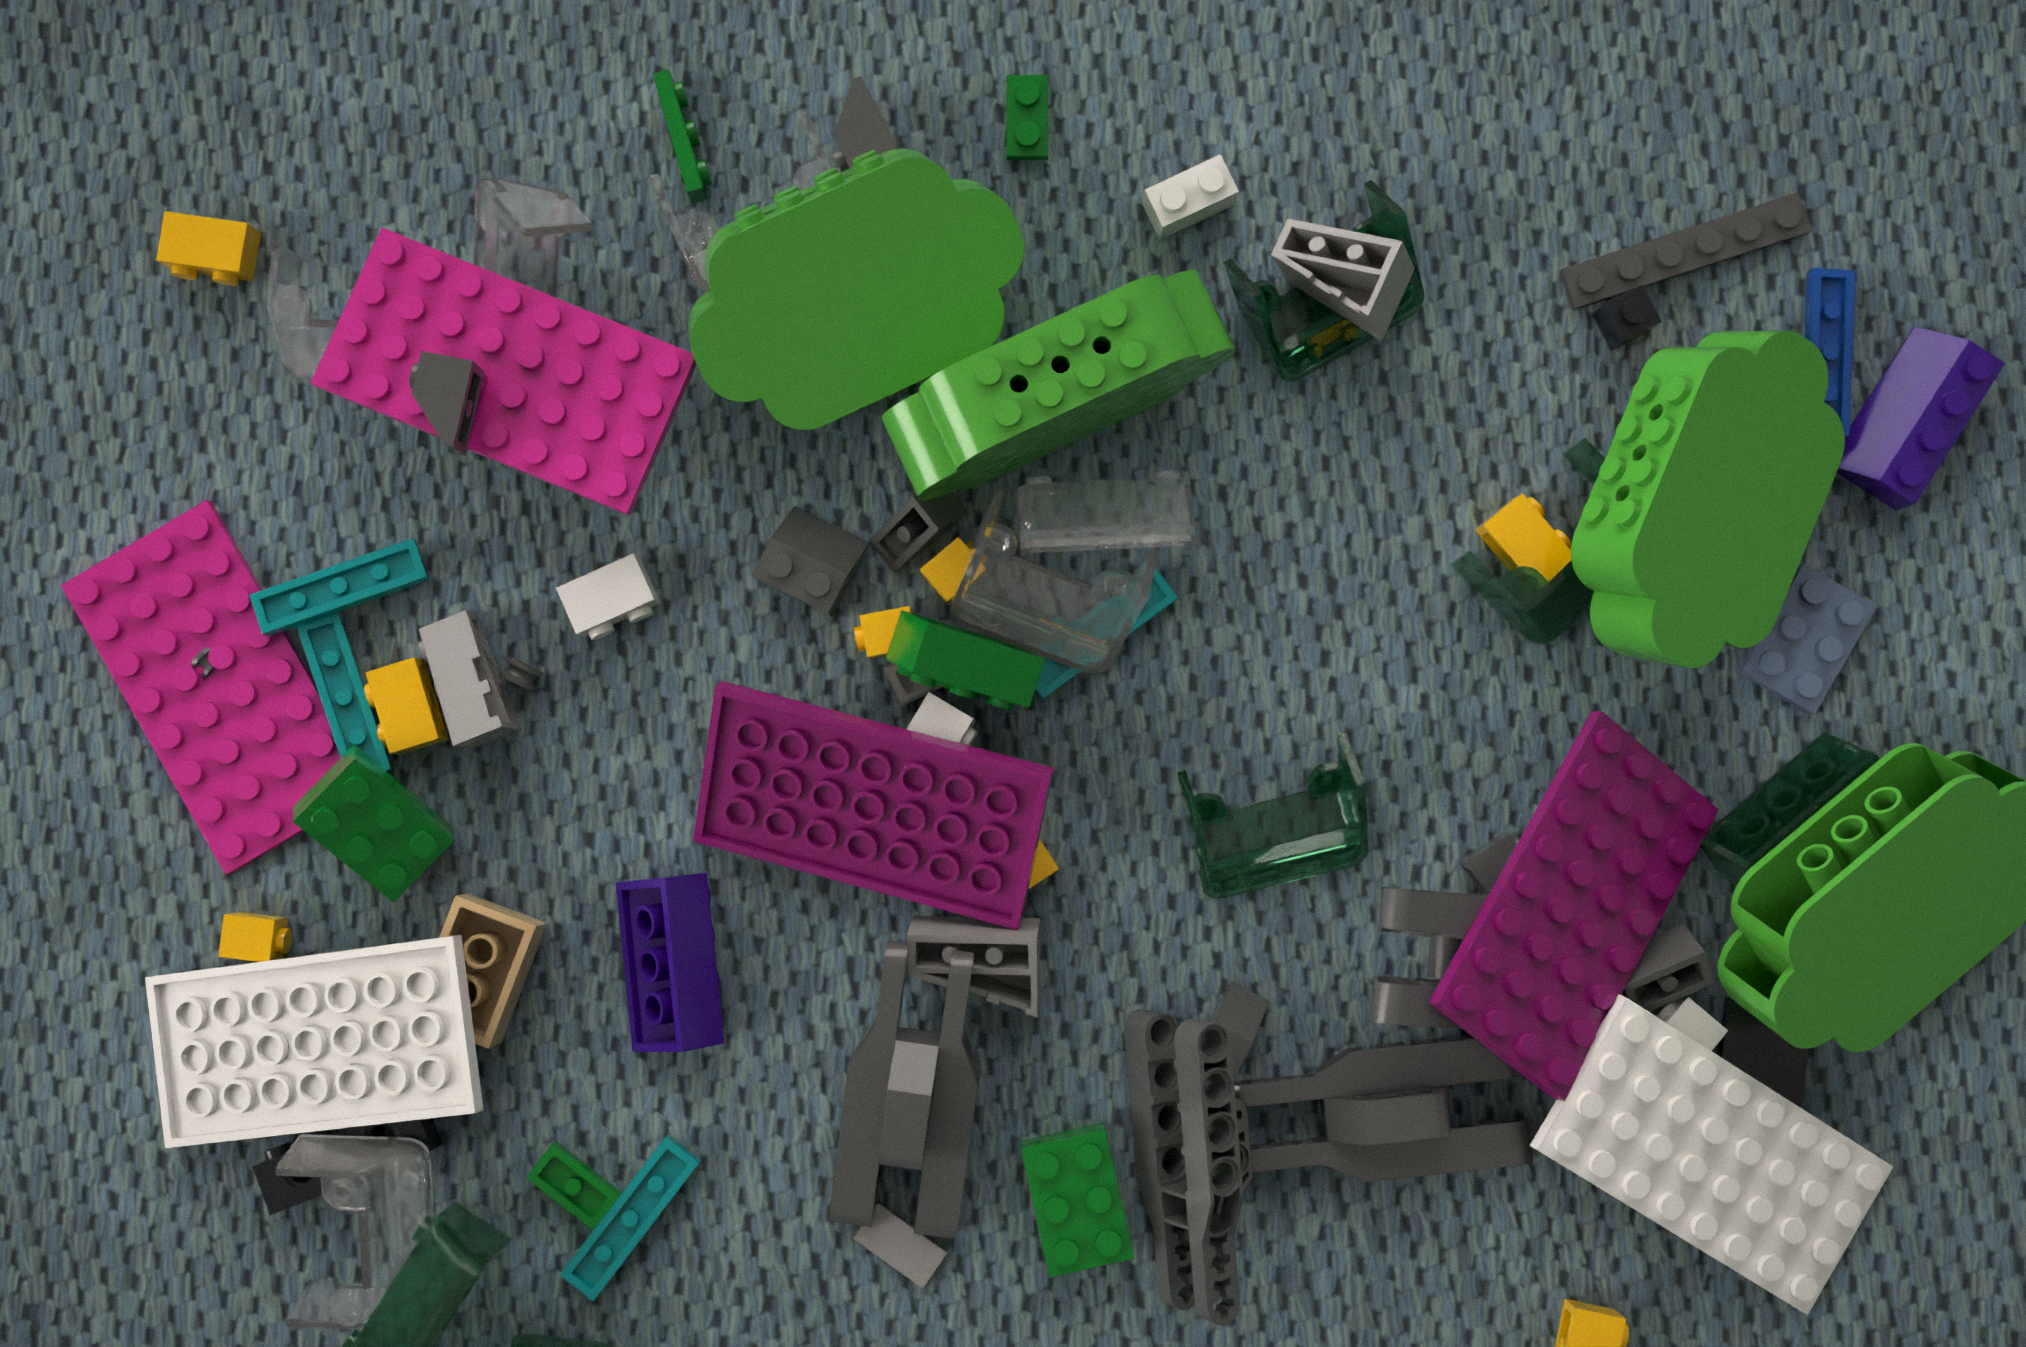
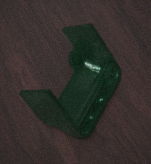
[1224,180,1424,382]
[1451,438,1605,645]
[1177,732,1369,899]
[342,1202,513,1347]

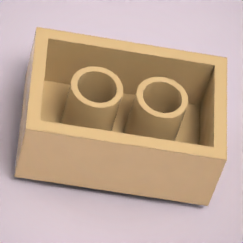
[439,893,547,1049]

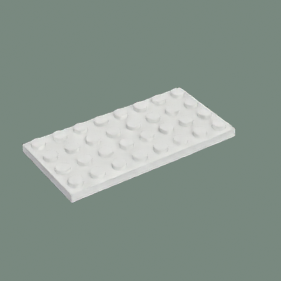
[145,935,483,1148]
[1530,995,1893,1315]

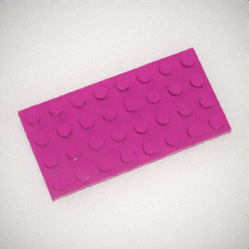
[310,227,697,516]
[61,500,340,875]

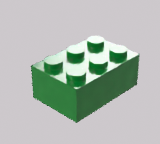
[886,610,1045,711]
[293,744,455,903]
[1021,1122,1134,1278]

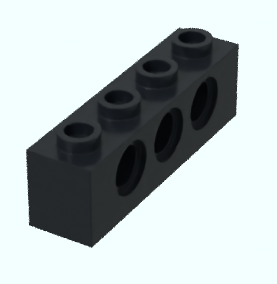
[252,1118,443,1215]

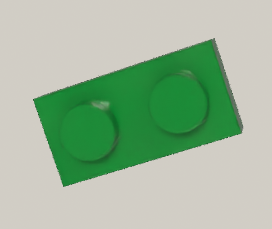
[1007,75,1048,160]
[526,1141,622,1230]

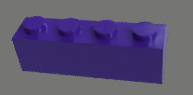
[1837,327,2005,511]
[616,873,724,1052]

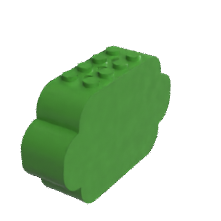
[688,148,1024,430]
[881,269,1236,501]
[1571,331,1845,668]
[1718,743,2026,1052]

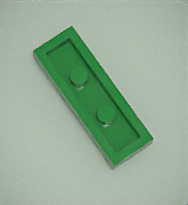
[653,69,712,203]

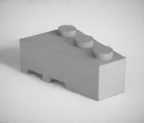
[1271,219,1415,341]
[418,610,522,748]
[907,916,1041,1018]

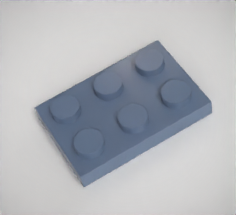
[1737,563,1877,715]

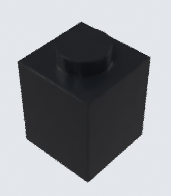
[1592,285,1662,351]

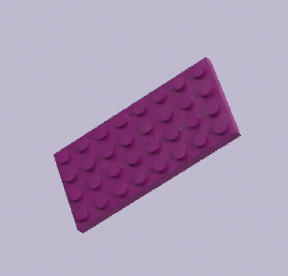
[693,681,1054,930]
[1428,711,1719,1101]

